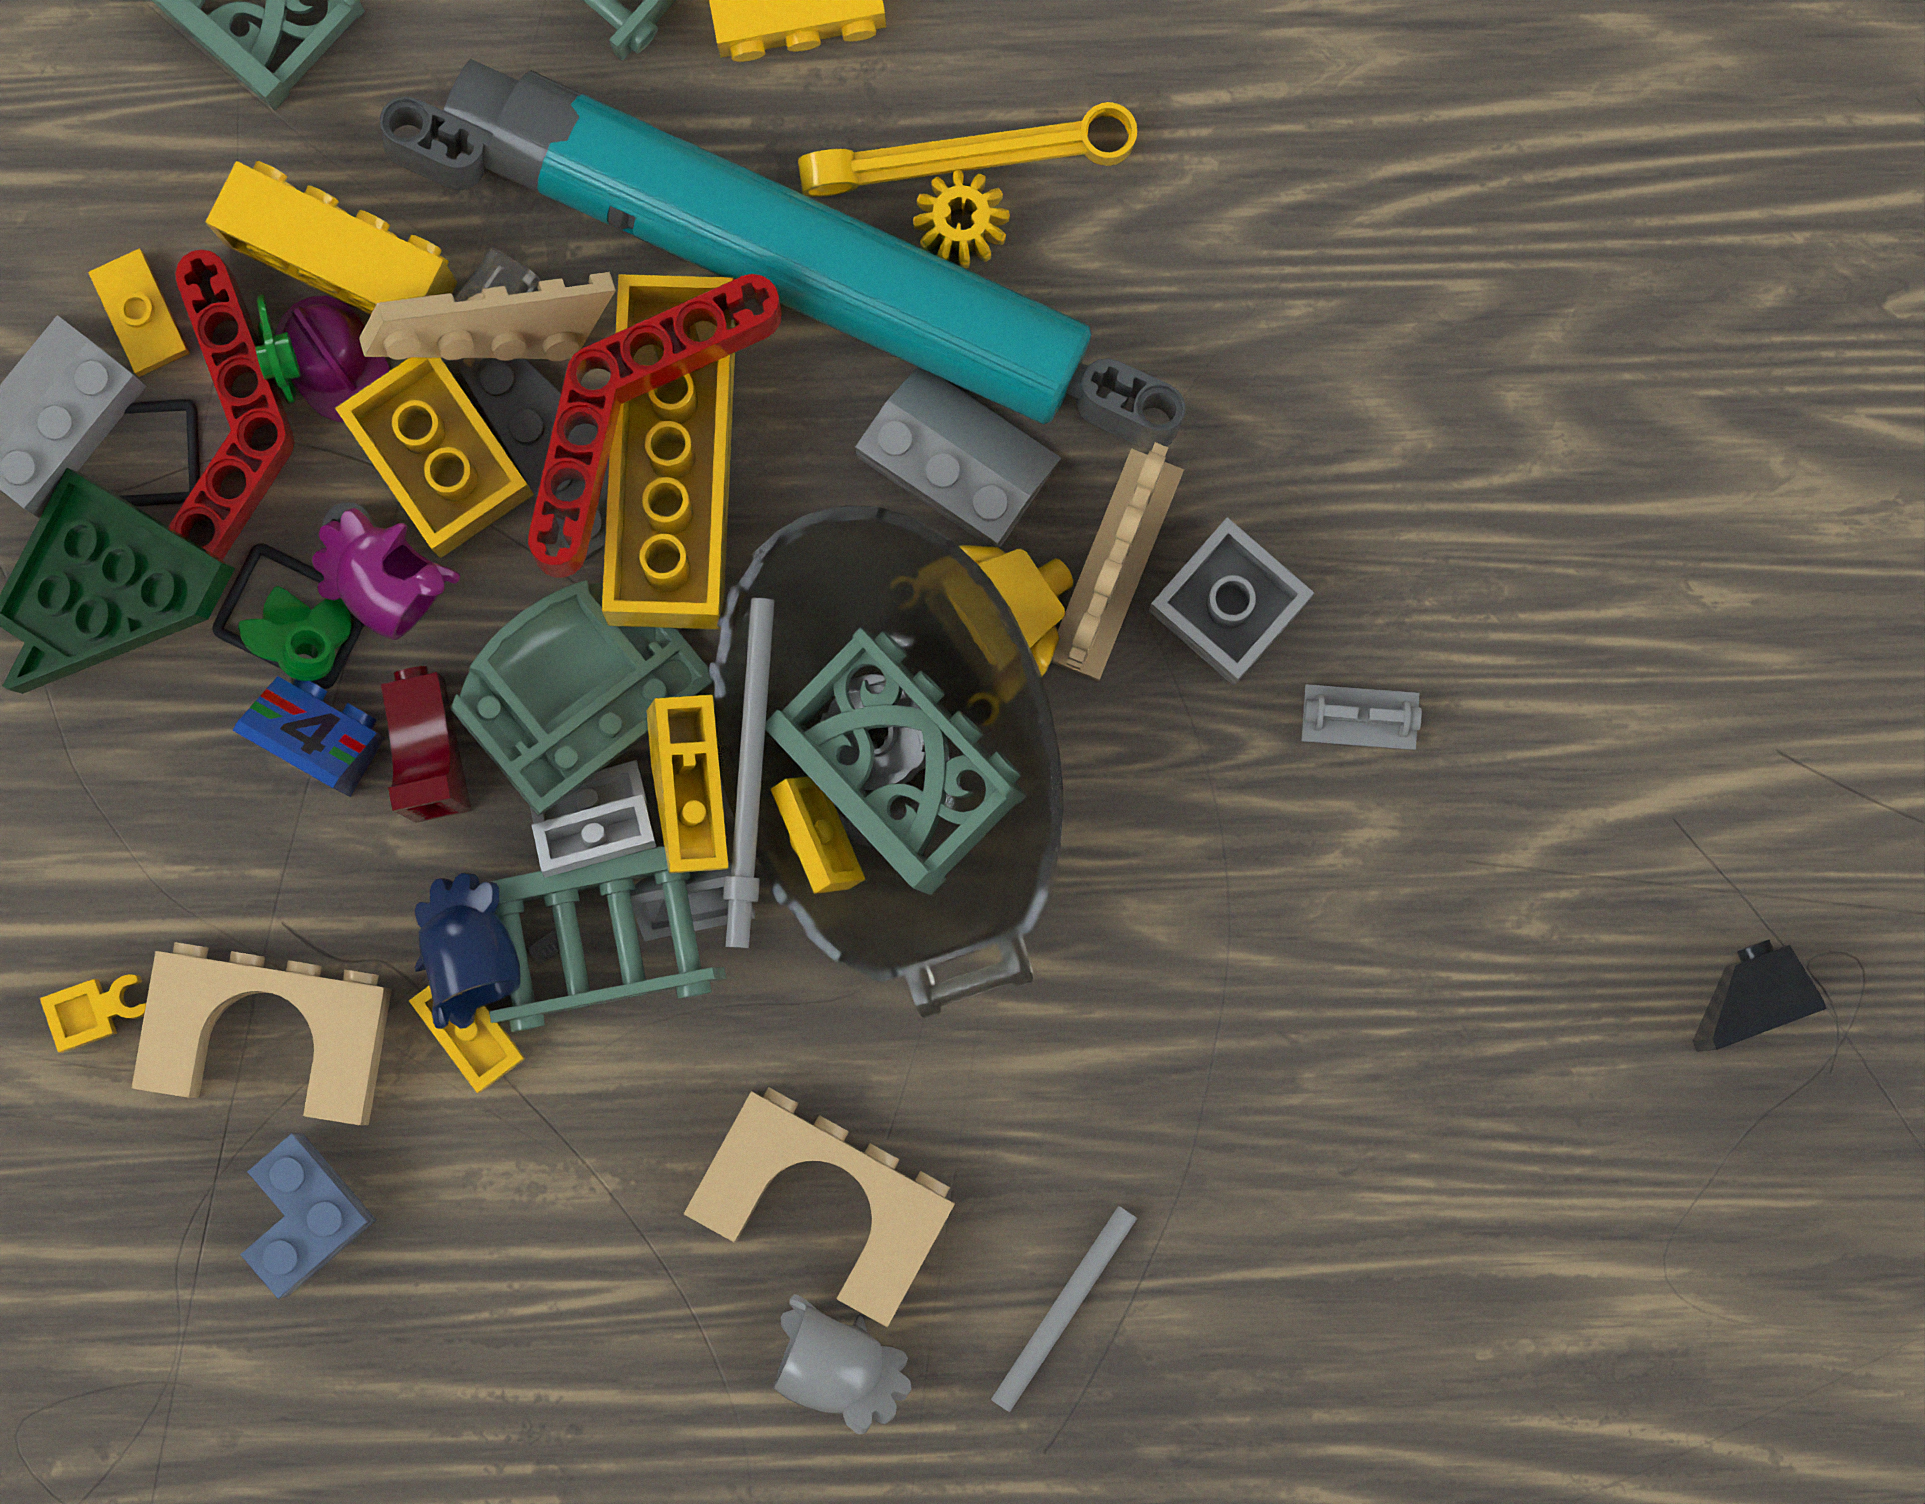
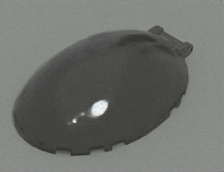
[709,505,1064,1019]

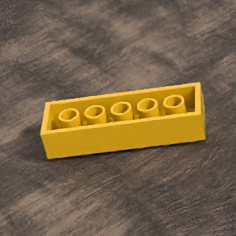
[602,274,735,629]

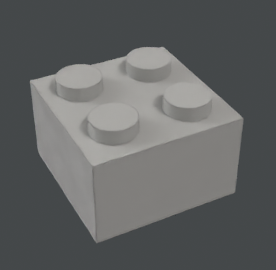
[1148,517,1314,686]

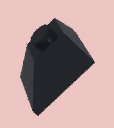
[1693,939,1827,1052]

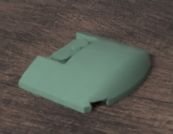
[451,580,717,816]

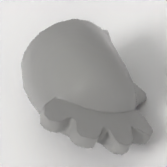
[773,1294,912,1434]

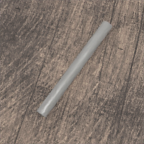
[991,1205,1138,1412]

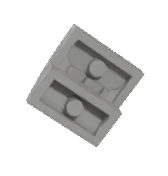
[530,760,657,878]

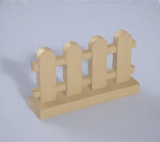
[1050,442,1184,682]

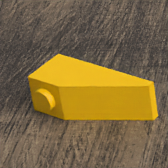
[646,695,728,874]

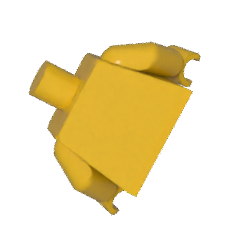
[891,545,1073,725]

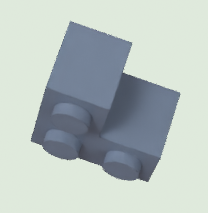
[240,1133,377,1299]

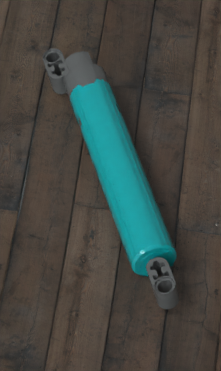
[380,59,1186,450]

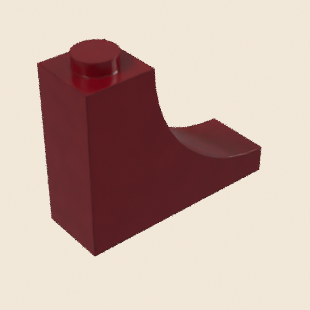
[381,666,472,823]

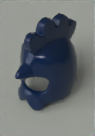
[415,872,520,1029]

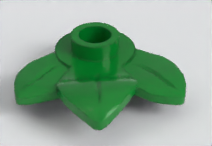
[255,294,301,404]
[238,586,351,681]

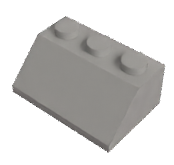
[0,315,147,518]
[855,367,1061,548]

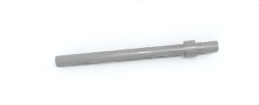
[723,598,775,949]

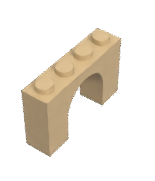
[131,942,392,1125]
[684,1087,955,1327]

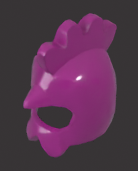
[312,508,461,640]

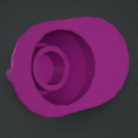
[275,296,390,422]

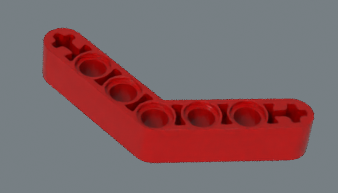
[168,249,295,560]
[528,274,782,578]

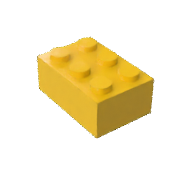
[335,357,534,558]

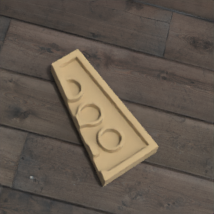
[359,272,616,361]

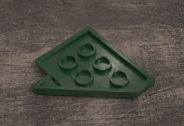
[0,468,235,694]

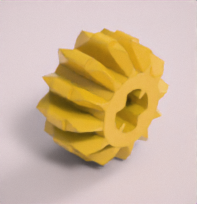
[913,170,1010,269]

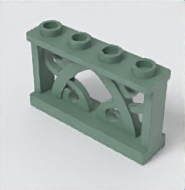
[151,0,365,111]
[765,627,1027,895]

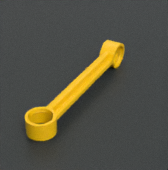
[798,102,1137,197]

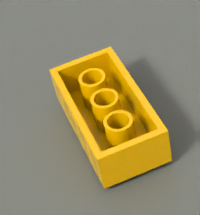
[205,161,458,315]

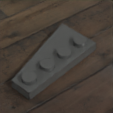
[459,358,609,560]

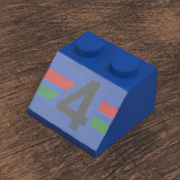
[233,676,385,797]

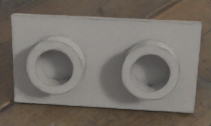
[1301,684,1422,750]

